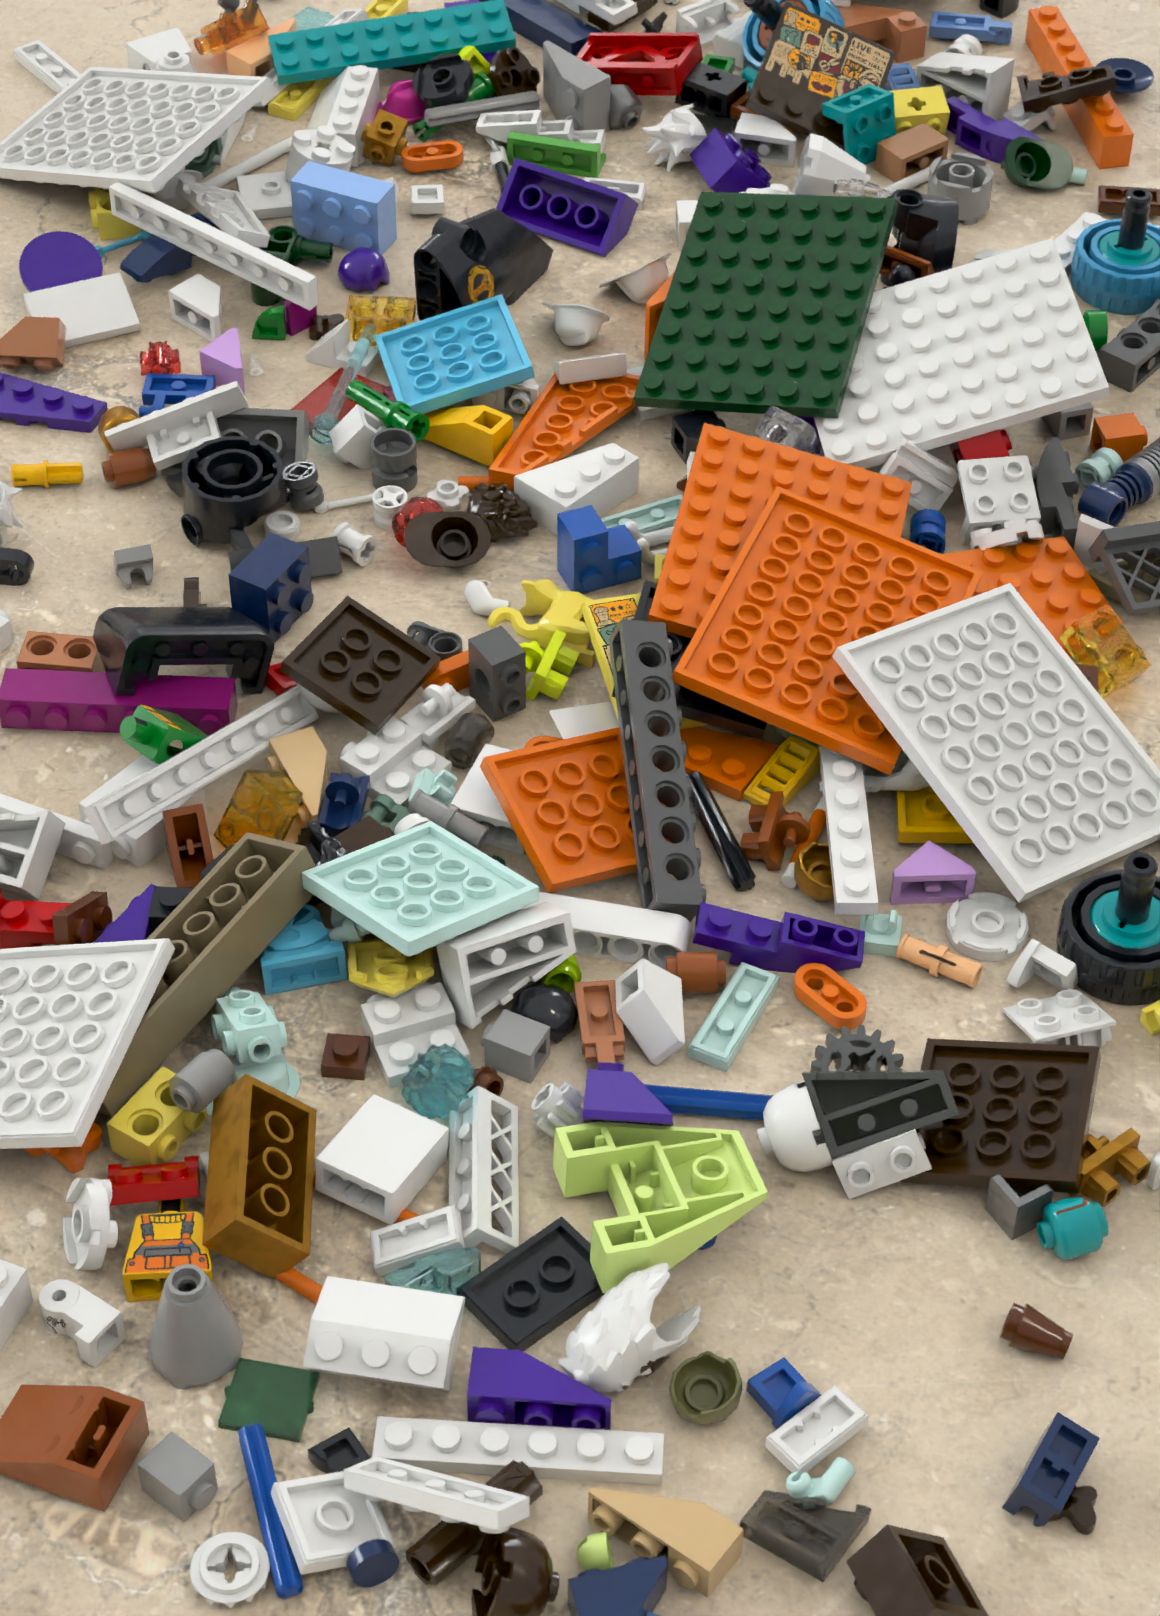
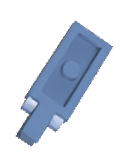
[929,11,1013,44]

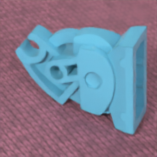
[258,903,348,995]

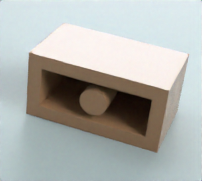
[875,123,949,183]

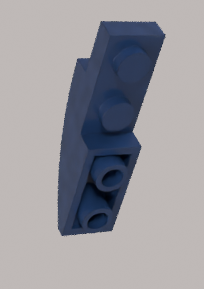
[120,212,222,283]

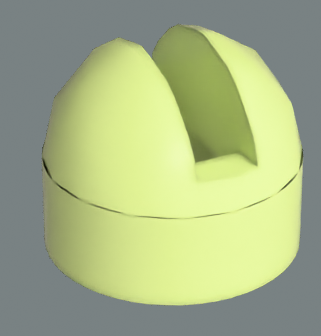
[577,1532,614,1571]

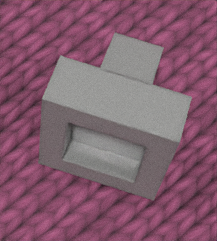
[114,544,153,589]

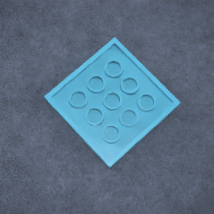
[374,294,535,414]

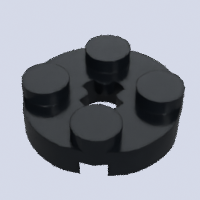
[412,53,474,109]

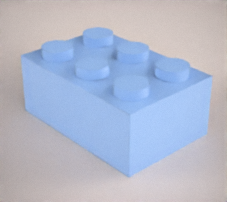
[290,161,397,255]

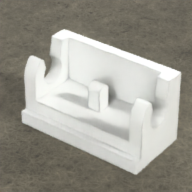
[676,0,740,48]

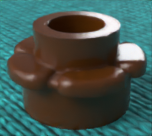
[464,1066,504,1097]

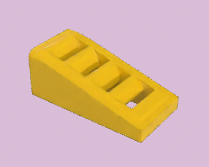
[743,735,820,807]

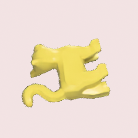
[487,578,597,668]

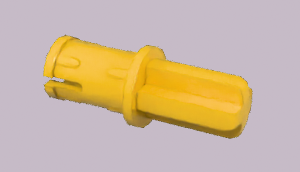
[11,460,84,488]

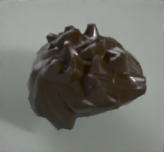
[466,482,538,543]

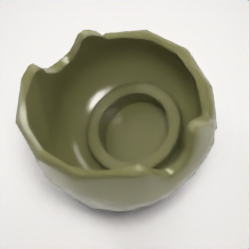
[669,1351,743,1425]

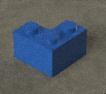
[557,505,642,594]

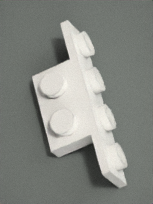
[104,381,249,471]

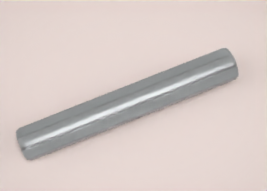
[424,91,540,127]

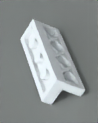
[449,1086,519,1256]

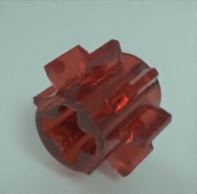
[139,341,181,376]

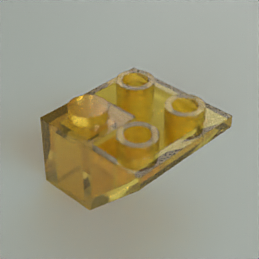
[213,769,303,849]

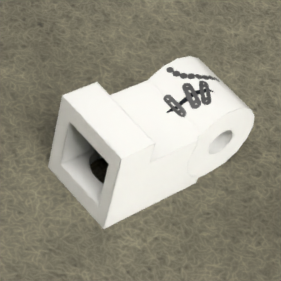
[39,1279,126,1369]

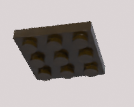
[280,595,441,735]

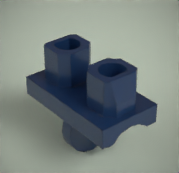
[318,773,370,837]

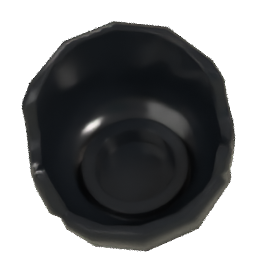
[511,984,577,1044]

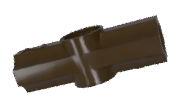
[406,1460,543,1587]

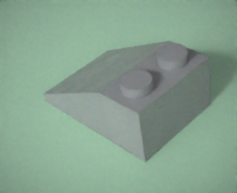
[543,40,611,132]

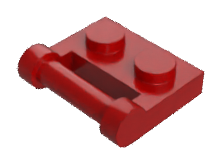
[108,1155,200,1206]

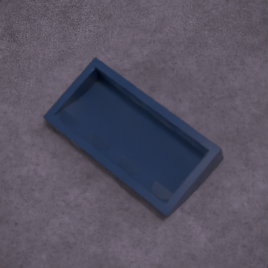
[504,0,604,56]

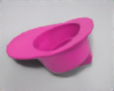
[373,80,426,123]

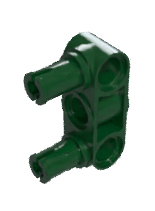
[251,225,333,306]

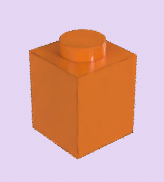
[1090,413,1148,463]

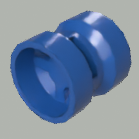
[909,509,946,553]

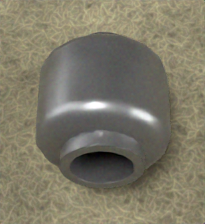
[609,84,643,130]

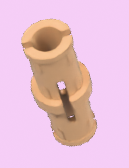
[896,933,983,989]

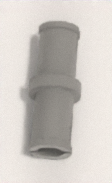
[407,789,489,849]

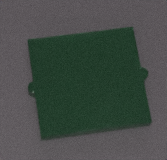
[218,1358,320,1443]

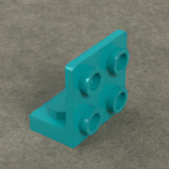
[822,84,896,165]

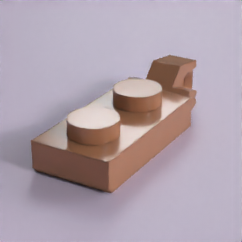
[574,980,625,1070]

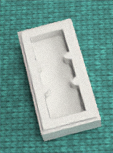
[370,1204,465,1277]
[765,1385,868,1474]

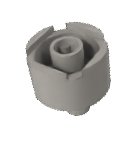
[927,153,994,225]

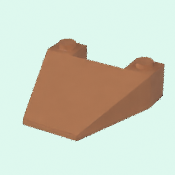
[836,3,927,63]

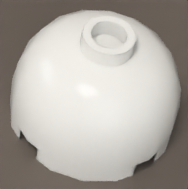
[757,1081,833,1172]

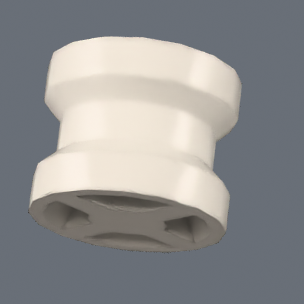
[372,485,409,530]

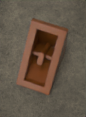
[162,803,214,888]

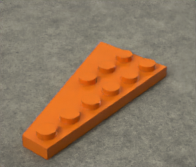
[488,373,640,487]

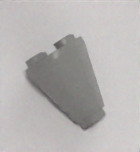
[148,1264,243,1390]

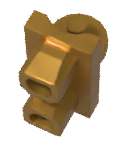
[1068,1128,1151,1207]

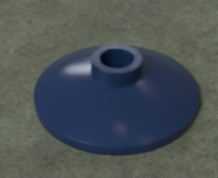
[1095,58,1154,94]

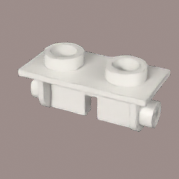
[832,1129,932,1199]

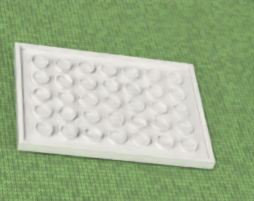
[0,67,272,194]
[814,238,1110,469]
[832,583,1160,903]

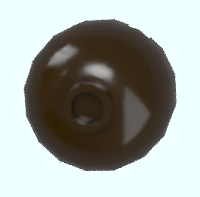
[471,1527,559,1616]

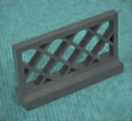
[1088,521,1160,616]

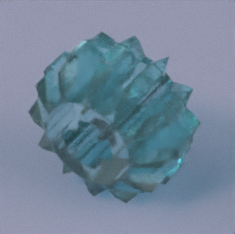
[401,1043,475,1120]

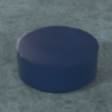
[346,1539,399,1588]

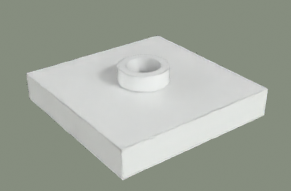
[236,171,293,220]
[270,1471,397,1575]

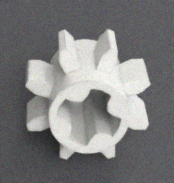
[531,1081,584,1138]

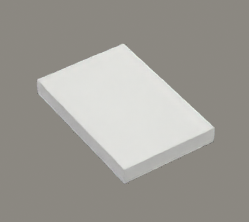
[23,272,140,348]

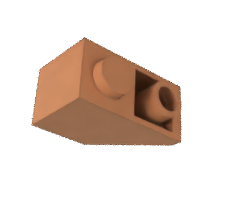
[0,316,66,371]

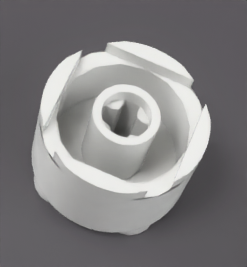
[285,125,355,183]

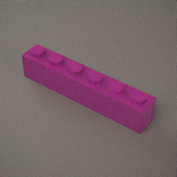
[0,668,238,736]

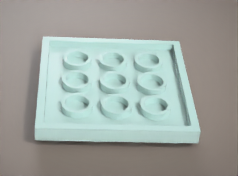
[302,821,539,957]

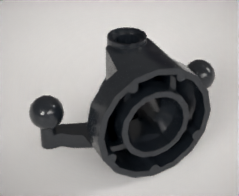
[880,189,959,287]
[166,436,289,551]

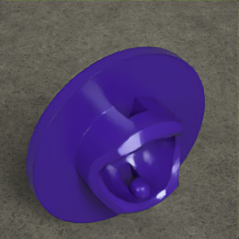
[19,231,103,292]

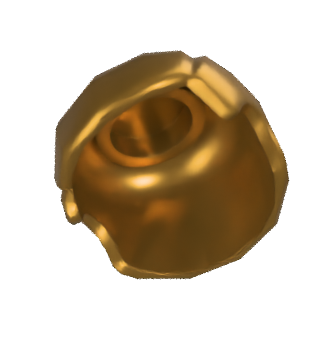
[794,841,834,902]

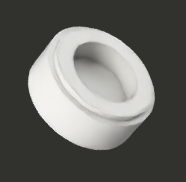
[264,511,300,541]

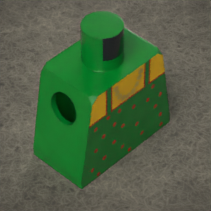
[120,705,208,764]

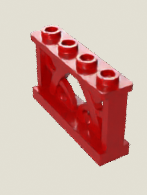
[576,33,703,96]

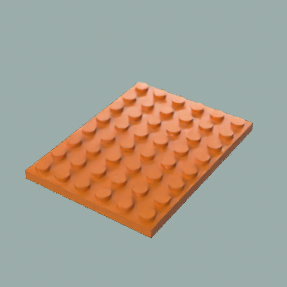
[647,423,912,639]
[673,486,983,775]

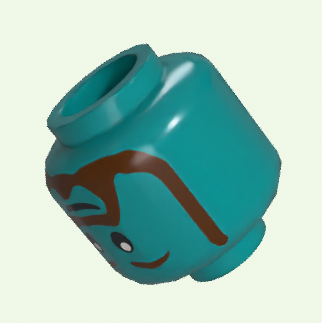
[1037,1195,1108,1260]

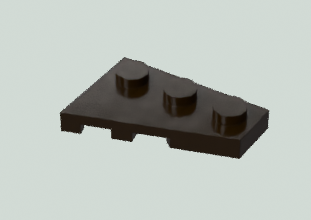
[1017,65,1117,113]

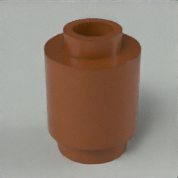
[101,446,156,488]
[666,951,726,994]

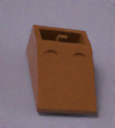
[0,1385,150,1512]

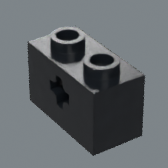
[675,62,747,118]

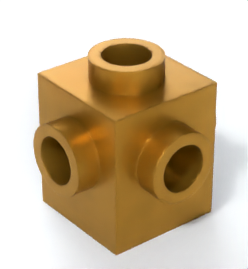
[361,109,408,166]

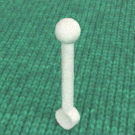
[314,494,373,514]

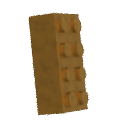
[202,1074,317,1280]

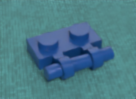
[139,373,216,417]

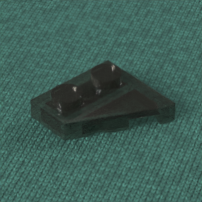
[739,1490,872,1582]

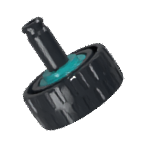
[1056,852,1160,1005]

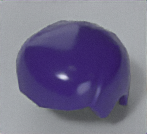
[338,247,390,292]

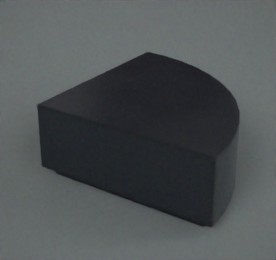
[307,1427,370,1474]

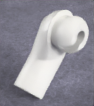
[464,580,511,616]

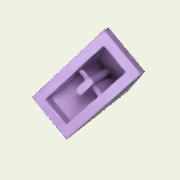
[199,327,245,395]
[890,840,976,905]

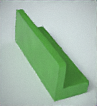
[507,131,606,178]

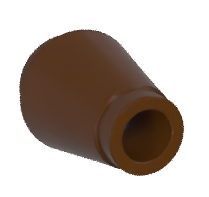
[1000,1303,1073,1360]

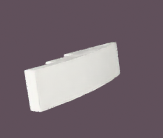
[476,110,606,154]

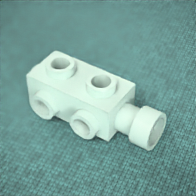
[211,986,287,1063]

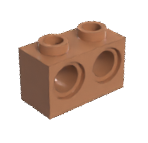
[16,631,105,672]

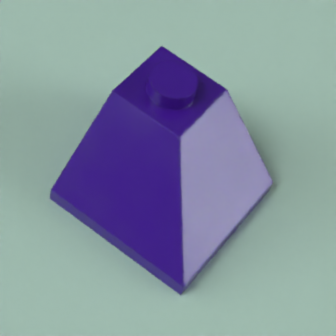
[583,1062,674,1126]

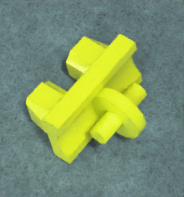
[519,629,580,701]

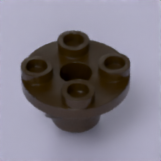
[487,46,540,98]

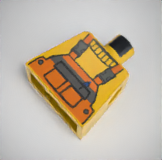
[122,1199,214,1302]

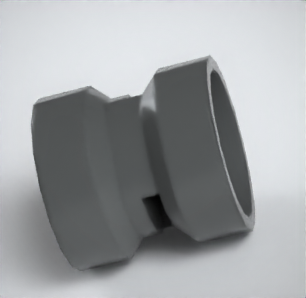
[283,461,324,511]

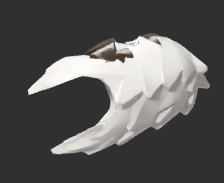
[558,1262,701,1393]

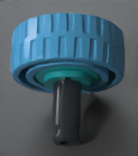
[1070,187,1160,315]

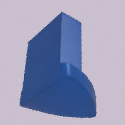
[746,1357,821,1429]

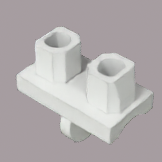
[400,682,476,750]

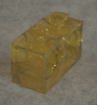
[345,295,417,347]
[1059,603,1151,698]

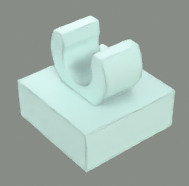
[408,767,457,806]
[859,909,902,957]

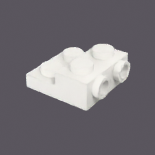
[340,716,452,807]
[360,982,470,1089]

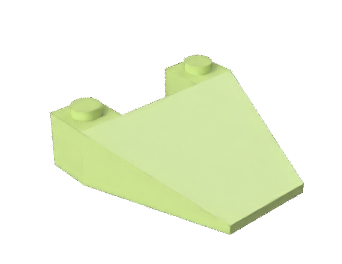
[553,1121,768,1293]

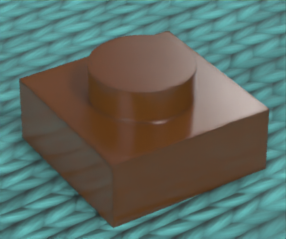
[321,1033,371,1080]

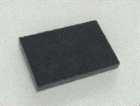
[457,1216,605,1352]

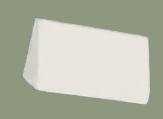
[552,353,626,385]

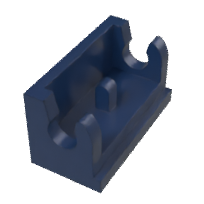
[1002,1412,1100,1527]

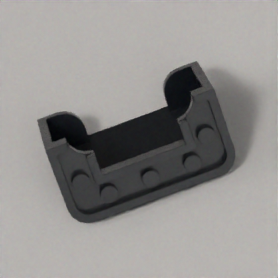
[93,607,274,696]

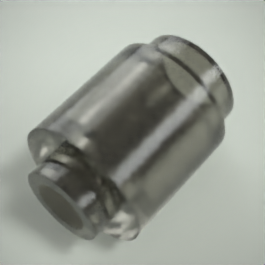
[444,713,495,770]

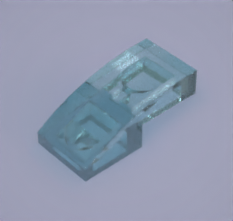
[384,1247,481,1295]

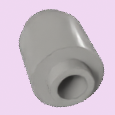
[170,1049,235,1113]

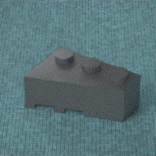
[802,1070,959,1158]

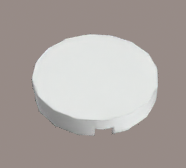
[945,892,1029,962]

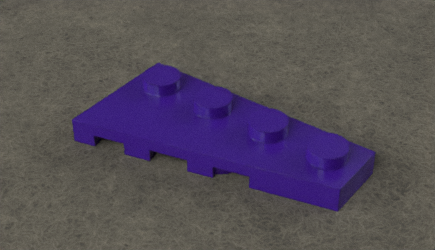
[0,372,108,433]

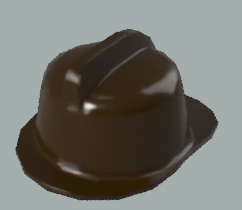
[404,511,491,569]

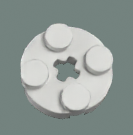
[970,517,1045,551]
[63,1178,118,1270]

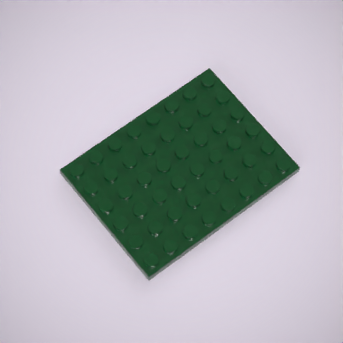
[633,192,898,419]

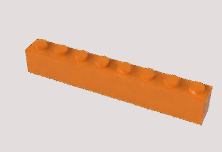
[1025,6,1134,169]

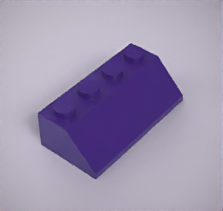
[496,158,639,256]

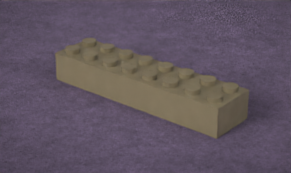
[98,832,316,1118]

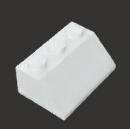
[303,1276,465,1392]

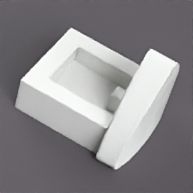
[1006,938,1078,990]

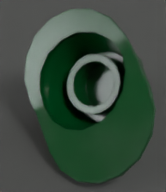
[1001,136,1073,189]

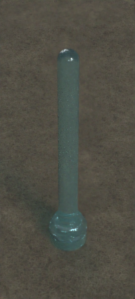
[309,324,377,445]

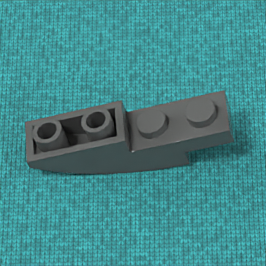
[1035,437,1079,550]

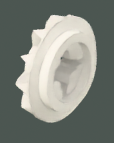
[190,1532,271,1609]

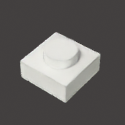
[411,185,444,215]

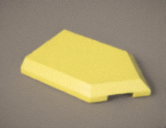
[347,939,434,997]

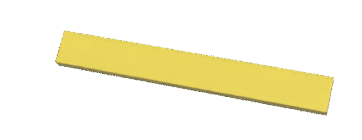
[268,0,408,121]

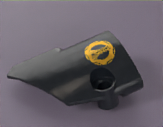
[414,208,553,321]

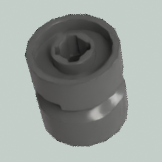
[370,428,418,493]

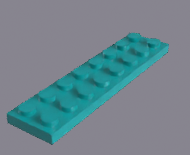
[268,0,516,85]

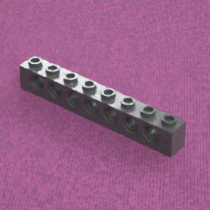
[609,619,706,922]

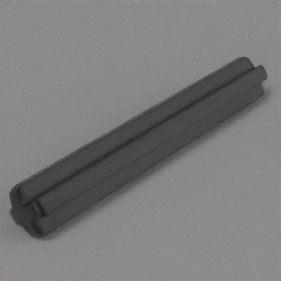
[686,771,756,891]

